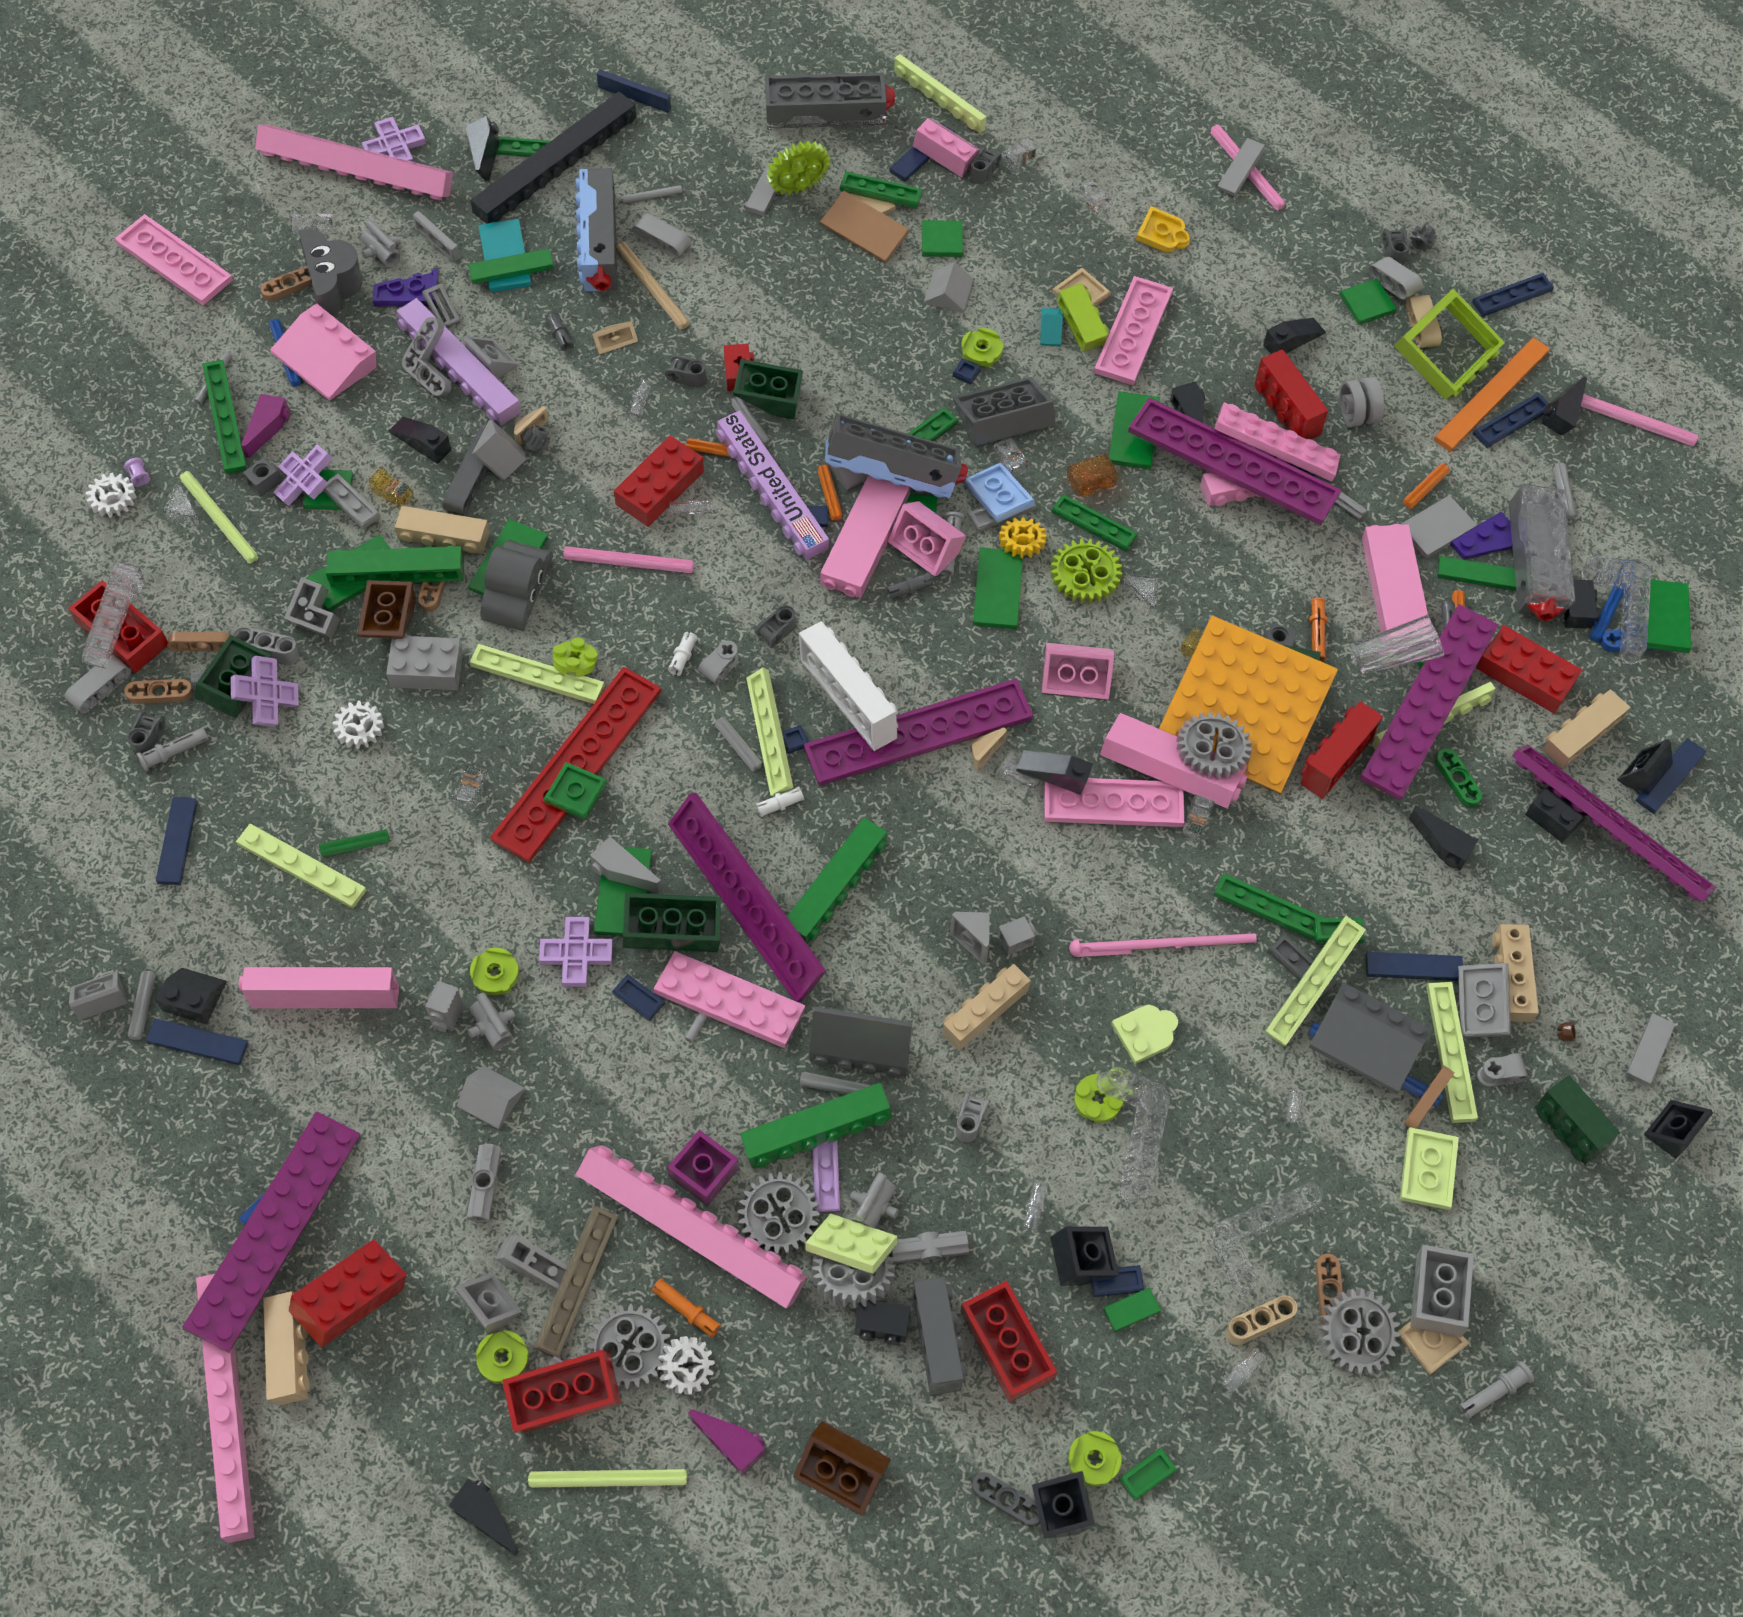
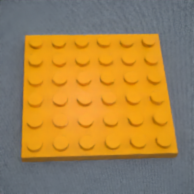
[1159,615,1338,794]

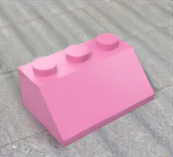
[913,118,980,178]
[887,501,966,576]
[1042,643,1114,700]

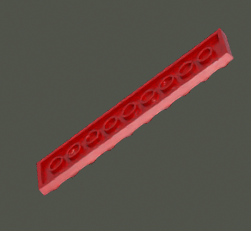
[490,667,661,863]

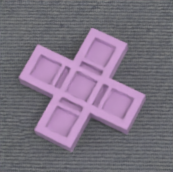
[362,117,426,162]
[274,444,333,506]
[231,656,299,727]
[539,917,613,987]

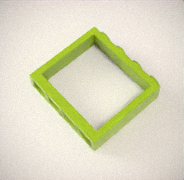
[1394,289,1505,399]

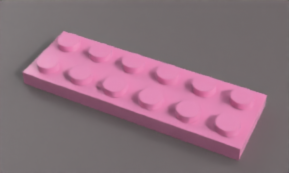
[115,214,233,306]
[1094,276,1173,386]
[1214,402,1341,482]
[1044,778,1184,827]
[653,951,805,1049]

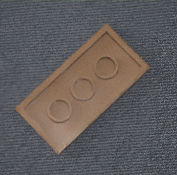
[820,191,910,263]

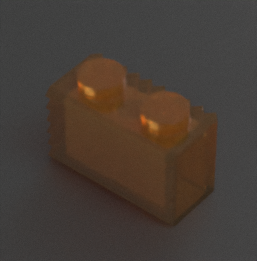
[1067,453,1118,497]

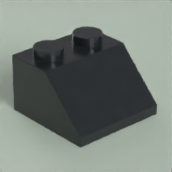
[1525,786,1588,843]
[155,968,227,1025]
[1050,1226,1119,1286]

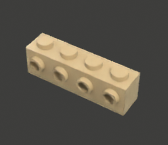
[395,506,490,554]
[1543,689,1631,769]
[1492,924,1539,1022]
[942,964,1031,1051]
[263,1291,310,1406]

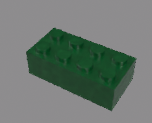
[622,893,721,952]

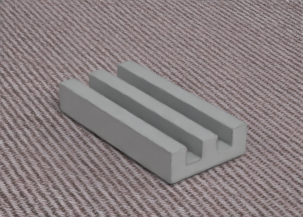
[422,283,461,327]

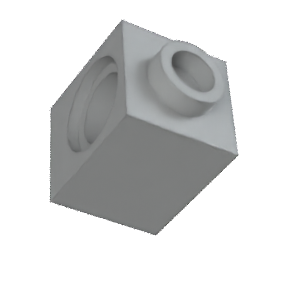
[997,916,1036,956]

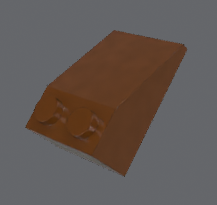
[357,580,416,639]

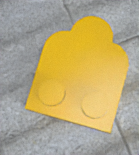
[1135,206,1190,253]

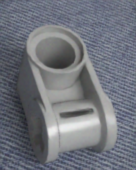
[698,641,739,685]
[1477,1053,1528,1087]
[956,1092,990,1143]

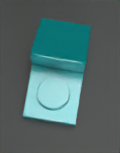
[1040,308,1063,346]

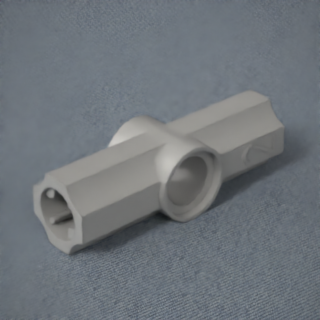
[467,1143,502,1223]
[891,1231,969,1264]

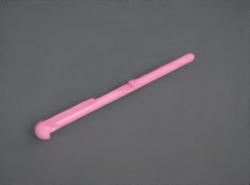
[1069,933,1256,957]

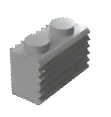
[425,981,465,1032]

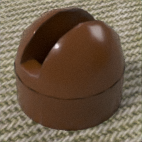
[1557,1022,1576,1042]

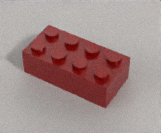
[1254,349,1329,440]
[613,435,704,527]
[68,580,168,673]
[1476,624,1583,714]
[1300,701,1383,799]
[289,1239,407,1348]
[960,1281,1057,1403]
[502,1350,622,1434]

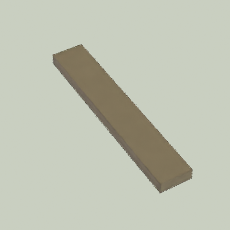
[533,1206,618,1358]

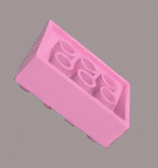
[270,304,376,401]

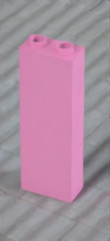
[820,475,910,598]
[1362,524,1433,650]
[1100,713,1248,809]
[239,967,399,1008]

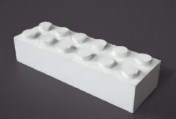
[799,621,898,751]

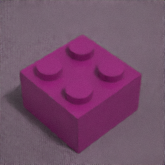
[667,1129,739,1207]

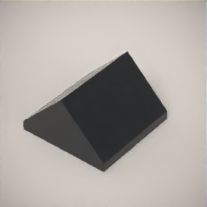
[1617,739,1673,794]
[1644,1100,1713,1159]
[1032,1471,1095,1539]

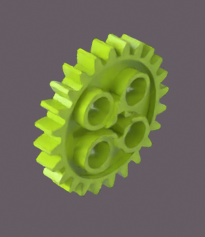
[766,140,831,195]
[1050,539,1122,604]

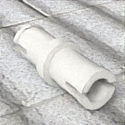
[668,632,697,676]
[756,786,804,817]

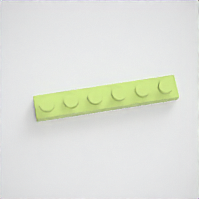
[894,54,986,133]
[470,644,605,704]
[746,668,793,797]
[1372,682,1496,750]
[236,824,367,909]
[1264,916,1366,1046]
[1426,982,1478,1123]

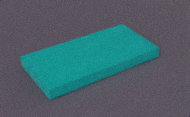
[478,219,531,292]

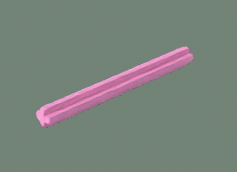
[1210,124,1285,211]
[1581,394,1698,446]
[564,546,694,573]

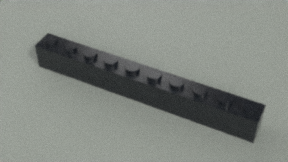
[470,92,636,224]

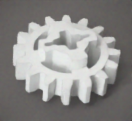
[86,473,136,518]
[332,701,384,749]
[657,1336,715,1394]

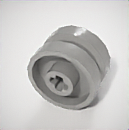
[1339,376,1384,428]

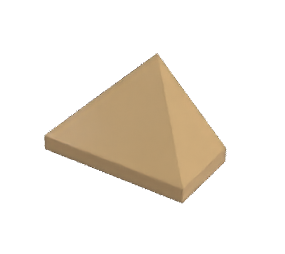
[592,321,638,354]
[514,406,548,446]
[971,728,1007,771]

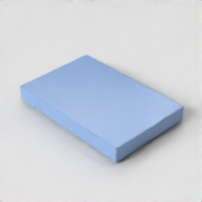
[964,463,1035,523]

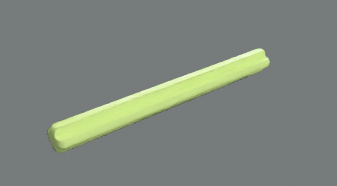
[180,471,258,564]
[528,1469,687,1488]

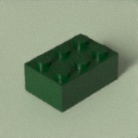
[1534,1075,1620,1165]

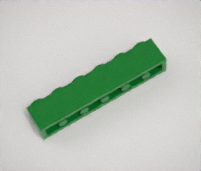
[326,546,465,586]
[787,818,888,944]
[740,1083,893,1169]

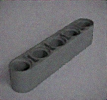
[443,424,489,516]

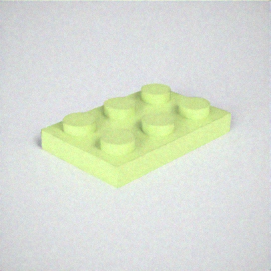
[1400,1127,1459,1210]
[805,1214,897,1274]

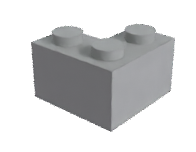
[284,577,340,639]

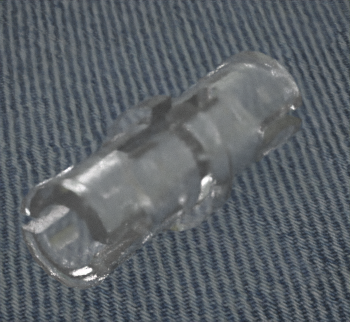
[627,379,652,421]
[669,499,713,516]
[1022,1180,1049,1233]
[1220,1347,1267,1396]

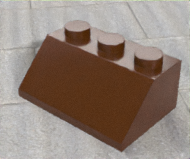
[793,1421,891,1516]

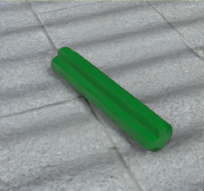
[319,829,390,857]

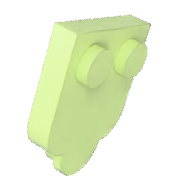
[1111,1005,1178,1064]

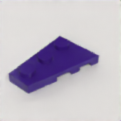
[372,268,439,306]
[1450,512,1513,560]

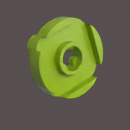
[961,328,1003,367]
[552,638,598,676]
[470,948,519,996]
[1074,1073,1124,1123]
[476,1330,529,1384]
[1068,1431,1122,1487]

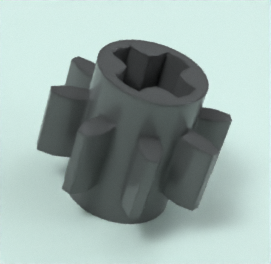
[1410,224,1437,250]
[523,425,550,452]

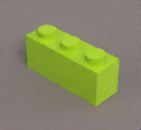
[1057,283,1109,352]

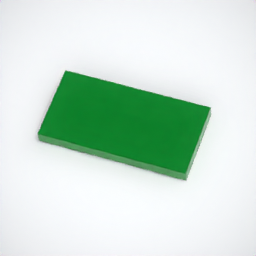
[1108,391,1160,470]
[468,519,549,595]
[305,534,391,612]
[973,547,1023,630]
[1642,578,1691,653]
[594,847,652,936]

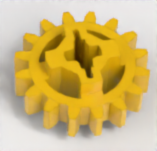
[999,517,1047,558]

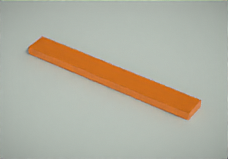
[1434,337,1550,452]

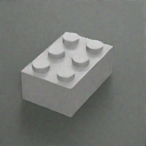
[386,636,463,690]
[1410,1245,1474,1337]

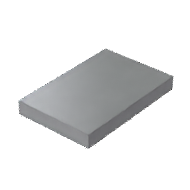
[1400,495,1477,559]
[1458,963,1511,1038]

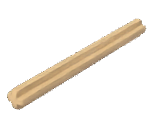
[616,242,689,330]

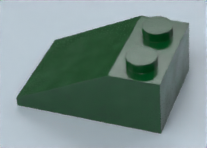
[733,359,803,419]
[195,635,271,718]

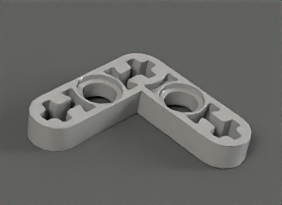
[402,317,451,397]

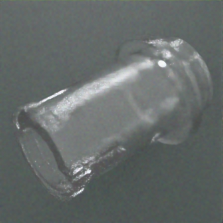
[1283,1091,1304,1124]

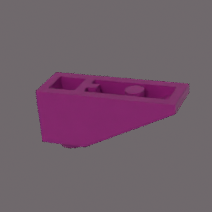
[241,394,291,458]
[688,1409,765,1476]

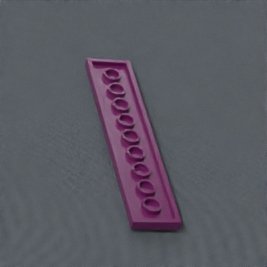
[1128,397,1341,526]
[1359,604,1499,801]
[804,678,1033,786]
[1512,744,1717,902]
[668,792,827,1003]
[182,1111,361,1353]

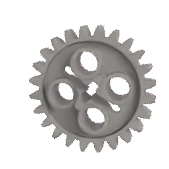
[1176,712,1252,779]
[738,1172,820,1255]
[812,1255,895,1308]
[1317,1289,1401,1374]
[587,1304,672,1391]

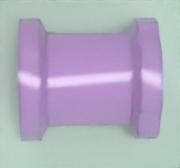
[124,458,150,487]

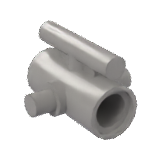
[361,219,401,268]
[467,992,515,1050]
[850,1172,899,1228]

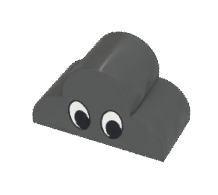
[298,229,362,317]
[481,540,553,631]

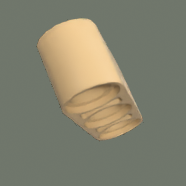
[1406,295,1442,348]
[1226,1295,1297,1345]

